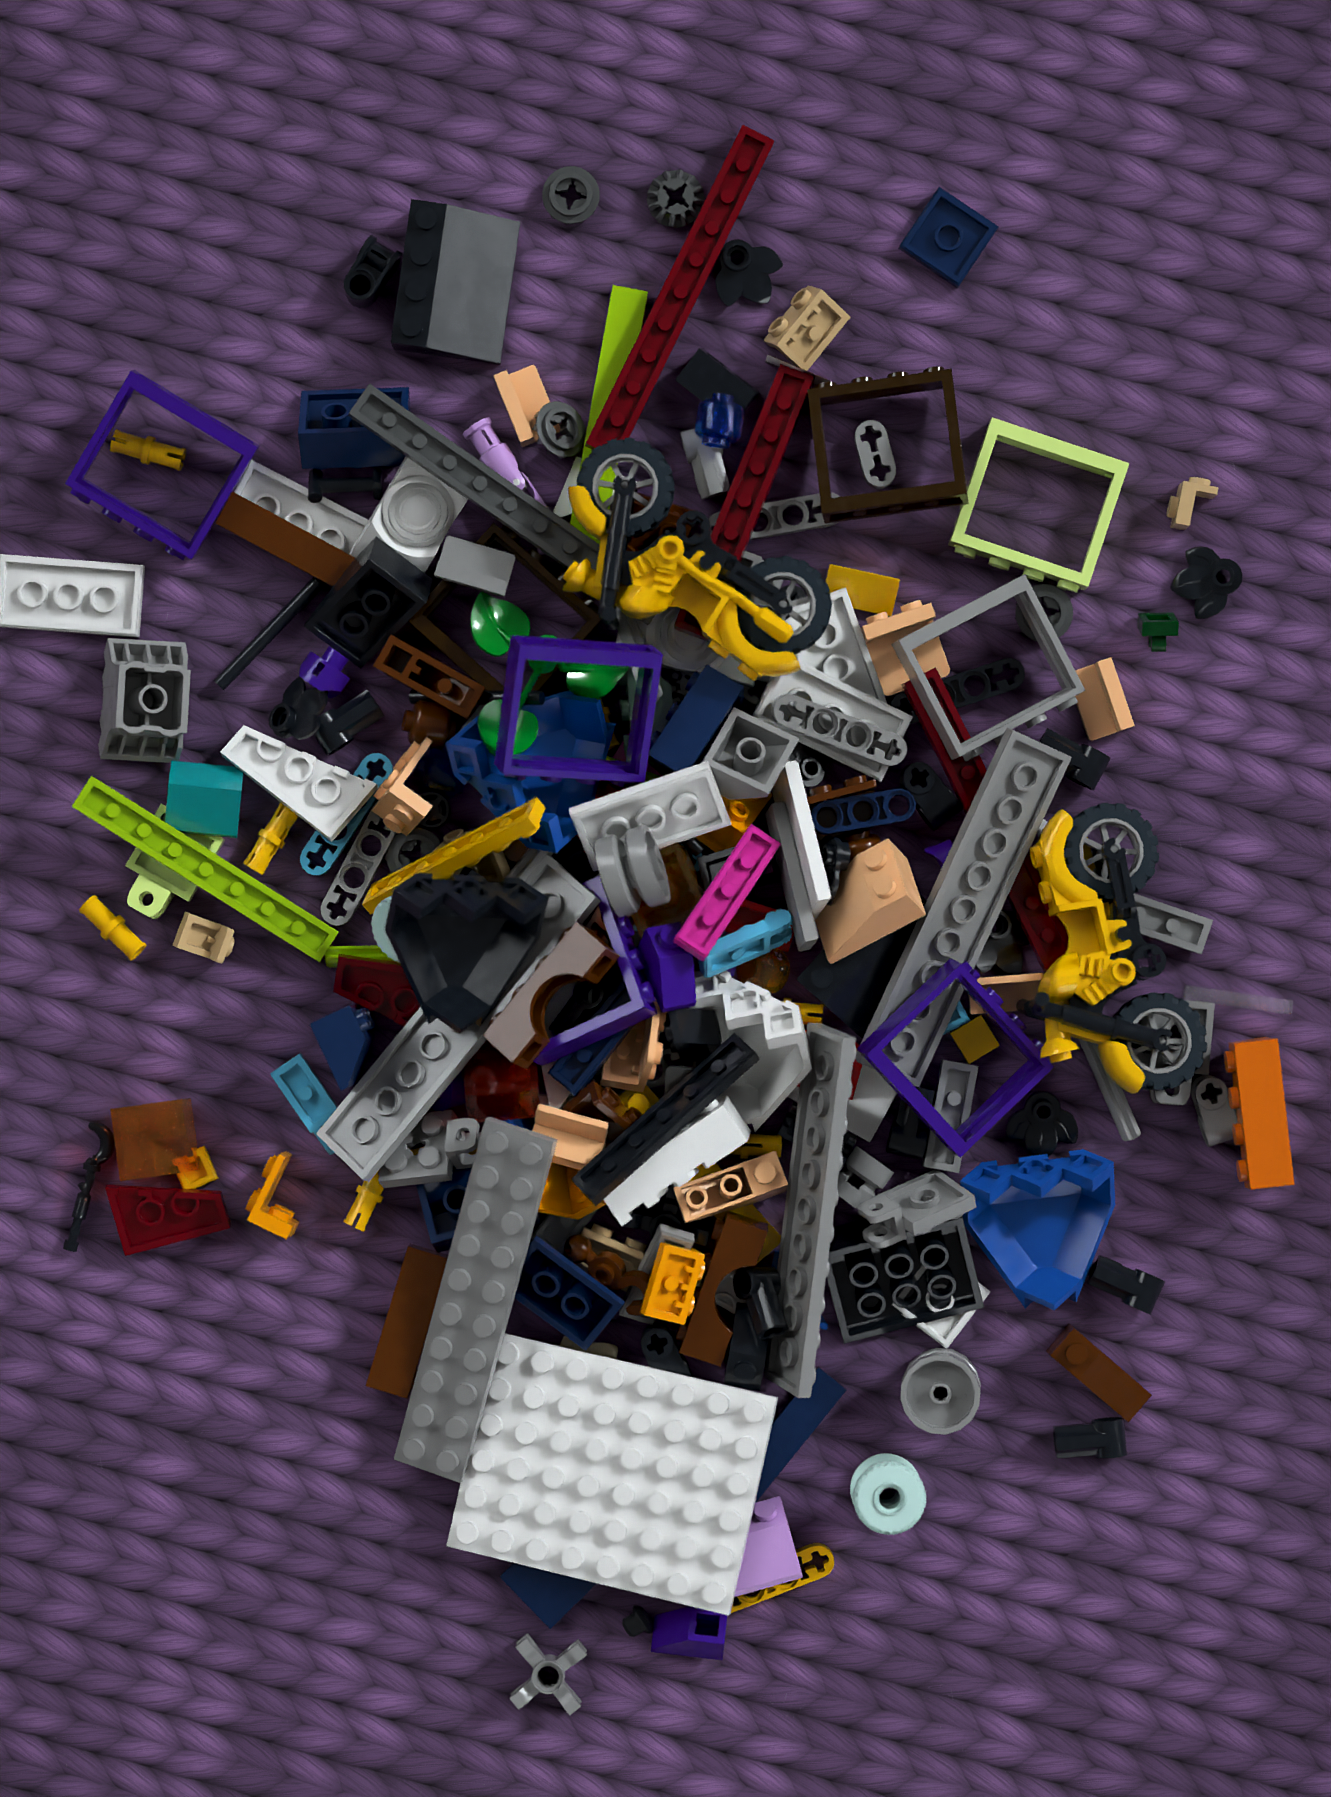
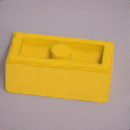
[825,564,900,617]

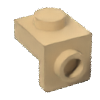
[1167,477,1219,530]
[173,912,235,964]

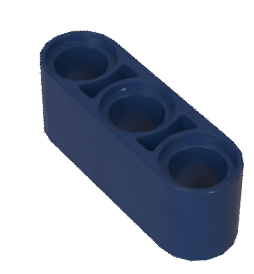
[811,789,916,835]

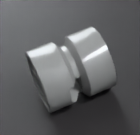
[837,1146,894,1209]

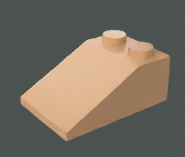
[815,839,926,964]

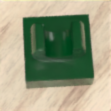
[1137,613,1179,652]

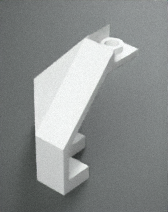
[689,971,812,1132]

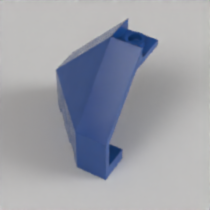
[446,690,616,853]
[960,1149,1115,1310]

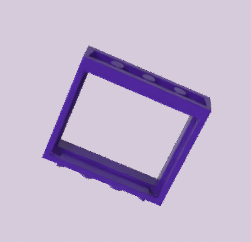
[65,370,260,560]
[494,635,663,786]
[533,876,658,1066]
[856,958,1054,1158]

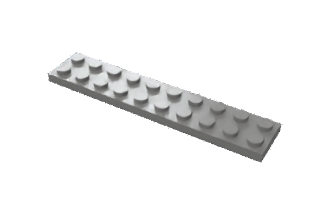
[856,728,1072,1087]
[316,854,601,1182]
[764,1023,857,1398]
[394,1117,558,1483]

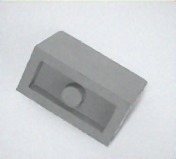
[434,536,516,597]

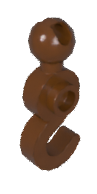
[563,1234,650,1316]

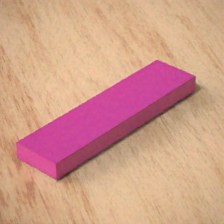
[673,824,781,962]

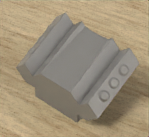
[98,638,191,763]

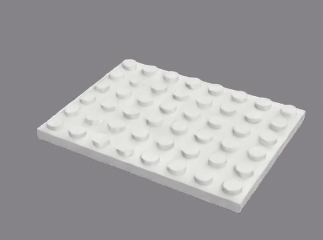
[446,1333,778,1616]

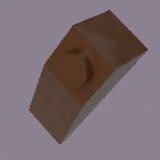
[373,635,486,720]
[1046,1324,1152,1422]

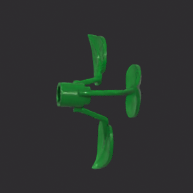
[470,592,629,756]

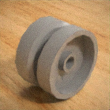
[595,825,671,917]
[900,1348,981,1435]

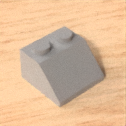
[702,707,799,800]

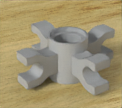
[509,1633,587,1715]

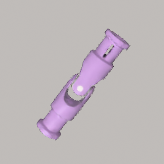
[463,417,547,555]

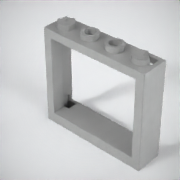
[892,574,1086,762]

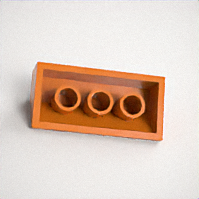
[1224,1037,1295,1190]

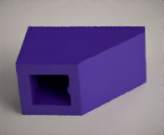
[651,1606,727,1660]

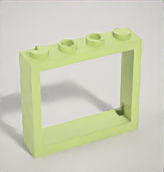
[948,417,1129,593]

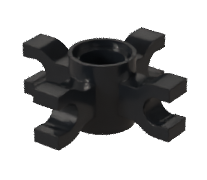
[623,1184,710,1246]

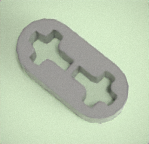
[854,420,896,489]

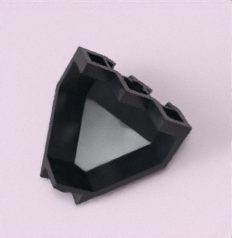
[385,873,549,1034]

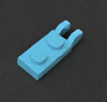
[699,908,793,978]
[270,1053,338,1155]

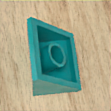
[165,761,243,838]

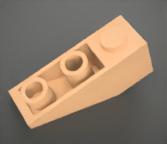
[673,1151,788,1223]

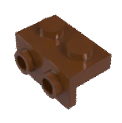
[562,1080,642,1148]

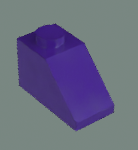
[638,922,697,1013]

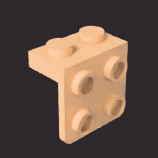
[861,600,950,696]
[371,737,433,836]
[600,997,667,1092]

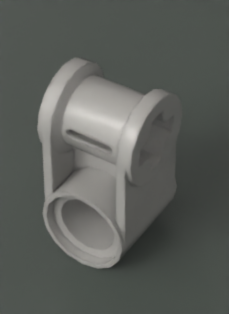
[1190,1075,1237,1147]

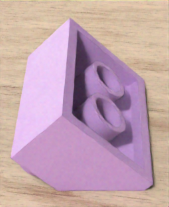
[734,1496,803,1597]

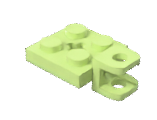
[125,803,225,919]

